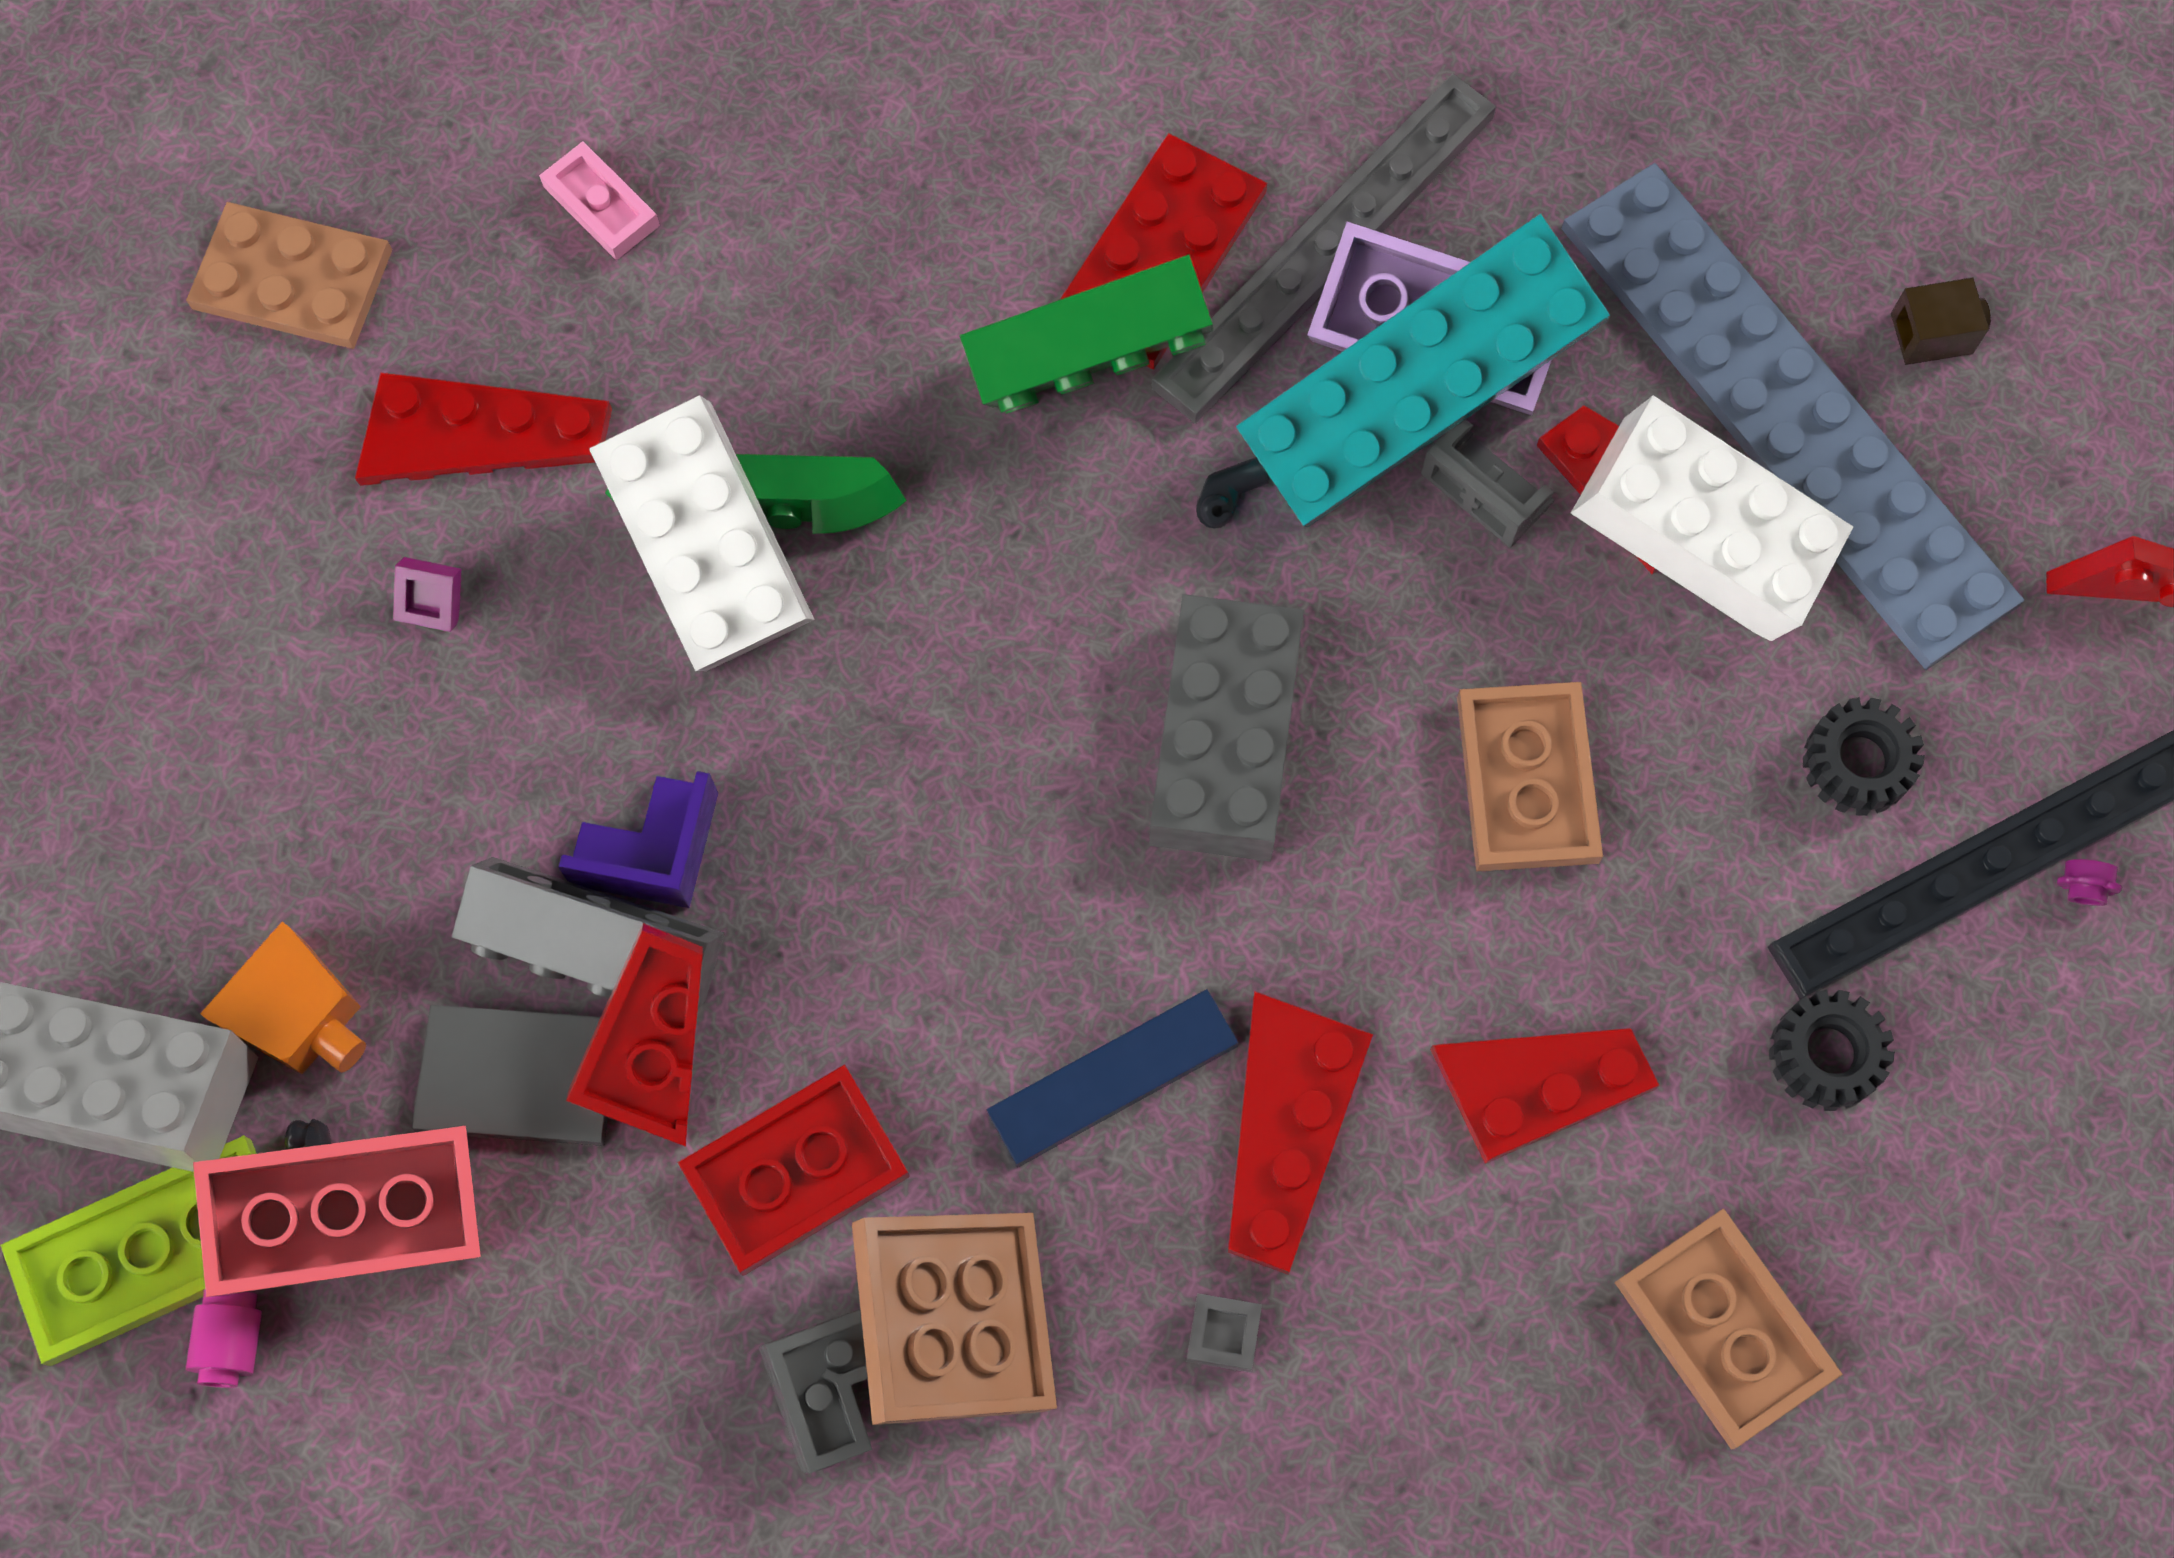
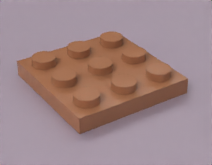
[852,1213,1057,1425]

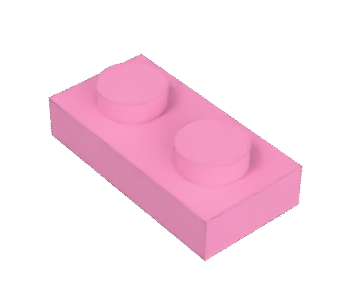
[539,141,660,261]

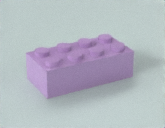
[1307,221,1552,416]

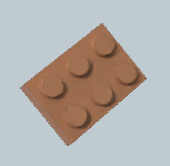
[186,202,392,349]
[1457,682,1603,872]
[1615,1208,1843,1450]

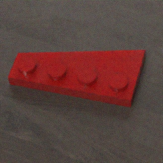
[355,372,612,486]
[1228,991,1373,1275]

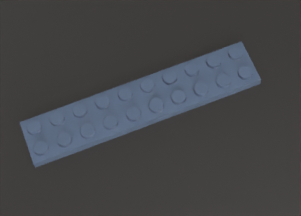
[1561,163,2024,670]

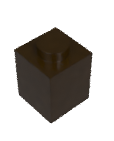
[1891,277,1991,365]

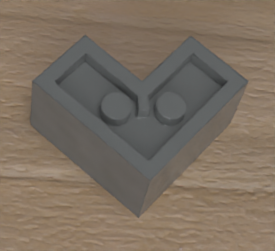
[759,1309,873,1474]

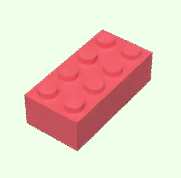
[193,1126,481,1297]

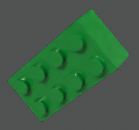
[959,255,1214,414]

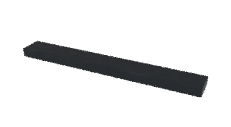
[1767,730,2174,1000]

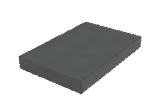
[411,1005,608,1146]

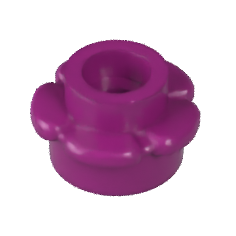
[2057,859,2122,906]

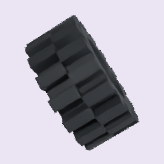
[1802,697,1925,816]
[1769,990,1895,1111]

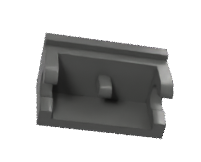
[1421,419,1555,548]

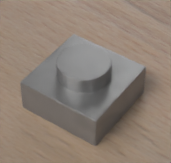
[1186,1293,1262,1373]

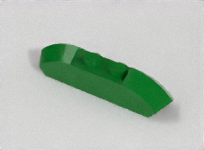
[605,454,907,534]

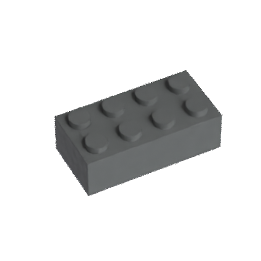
[1149,594,1304,862]

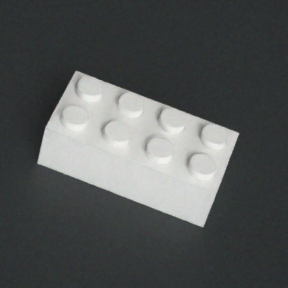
[589,395,815,671]
[1571,395,1853,641]

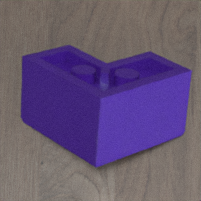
[558,771,718,908]

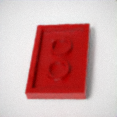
[677,1064,910,1276]

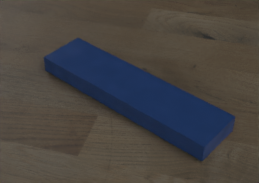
[986,989,1239,1168]

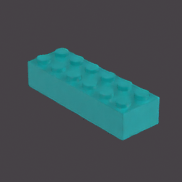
[1236,213,1610,527]

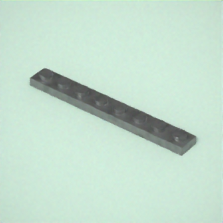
[1152,73,1496,424]

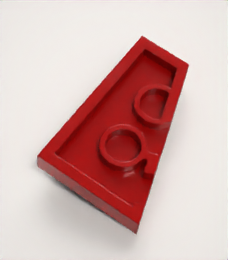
[566,923,703,1147]
[1430,1028,1659,1164]

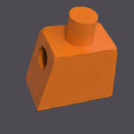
[200,921,366,1074]

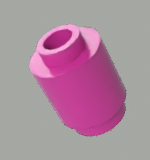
[185,1290,262,1388]

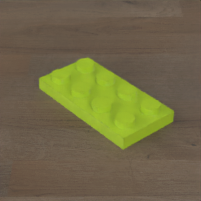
[0,1136,257,1366]

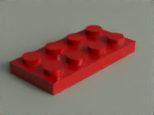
[1060,133,1267,370]

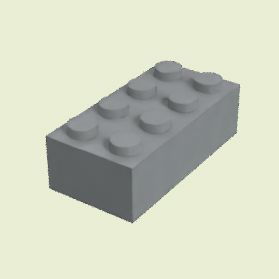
[0,982,259,1172]

